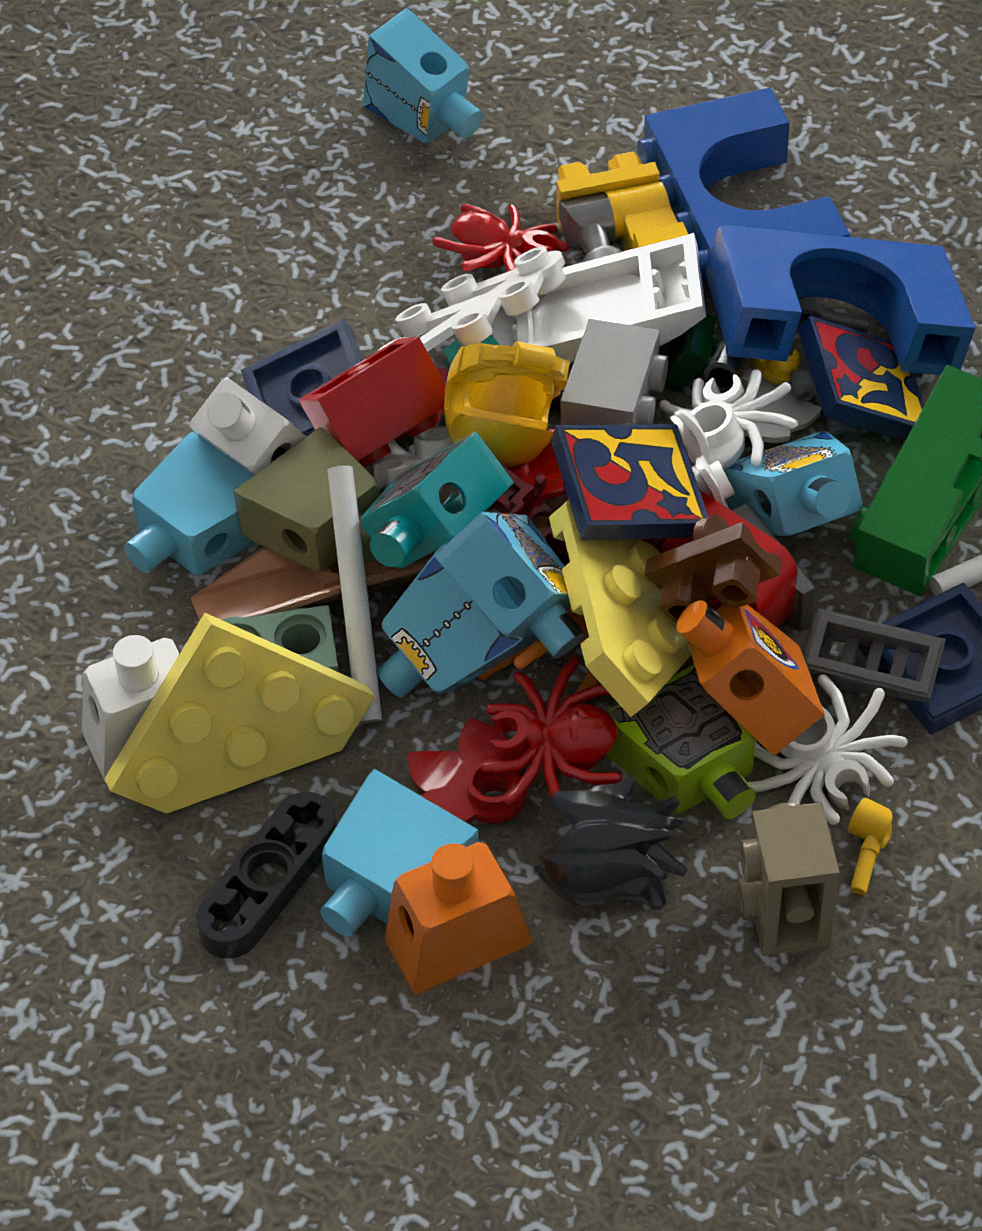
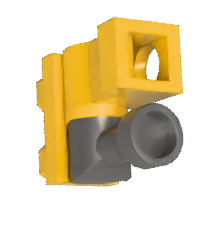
[556,151,689,263]

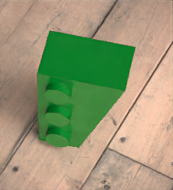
[850,365,982,597]

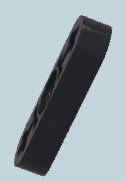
[196,792,337,959]

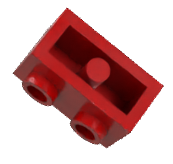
[299,337,446,467]

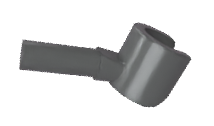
[796,297,870,333]

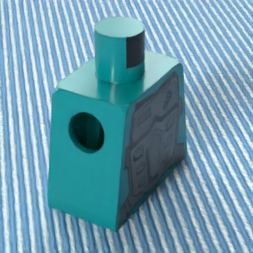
[361,432,514,569]

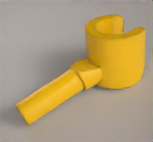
[848,798,893,896]

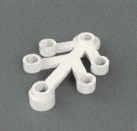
[378,247,566,352]

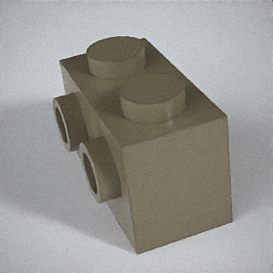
[737,802,840,956]

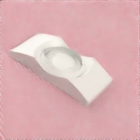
[491,233,706,365]

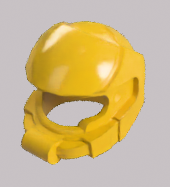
[444,341,570,467]

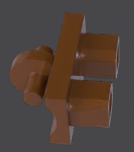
[644,515,782,624]

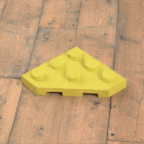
[549,500,691,717]
[104,613,375,814]

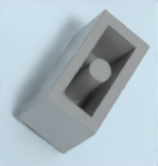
[561,319,668,425]

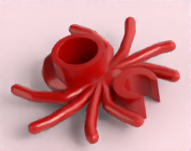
[432,204,569,272]
[481,655,622,816]

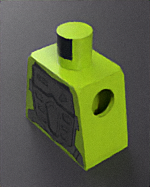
[606,665,756,819]

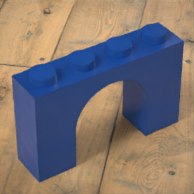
[637,87,850,290]
[705,224,976,375]

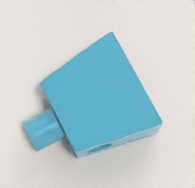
[124,431,256,575]
[320,769,479,937]

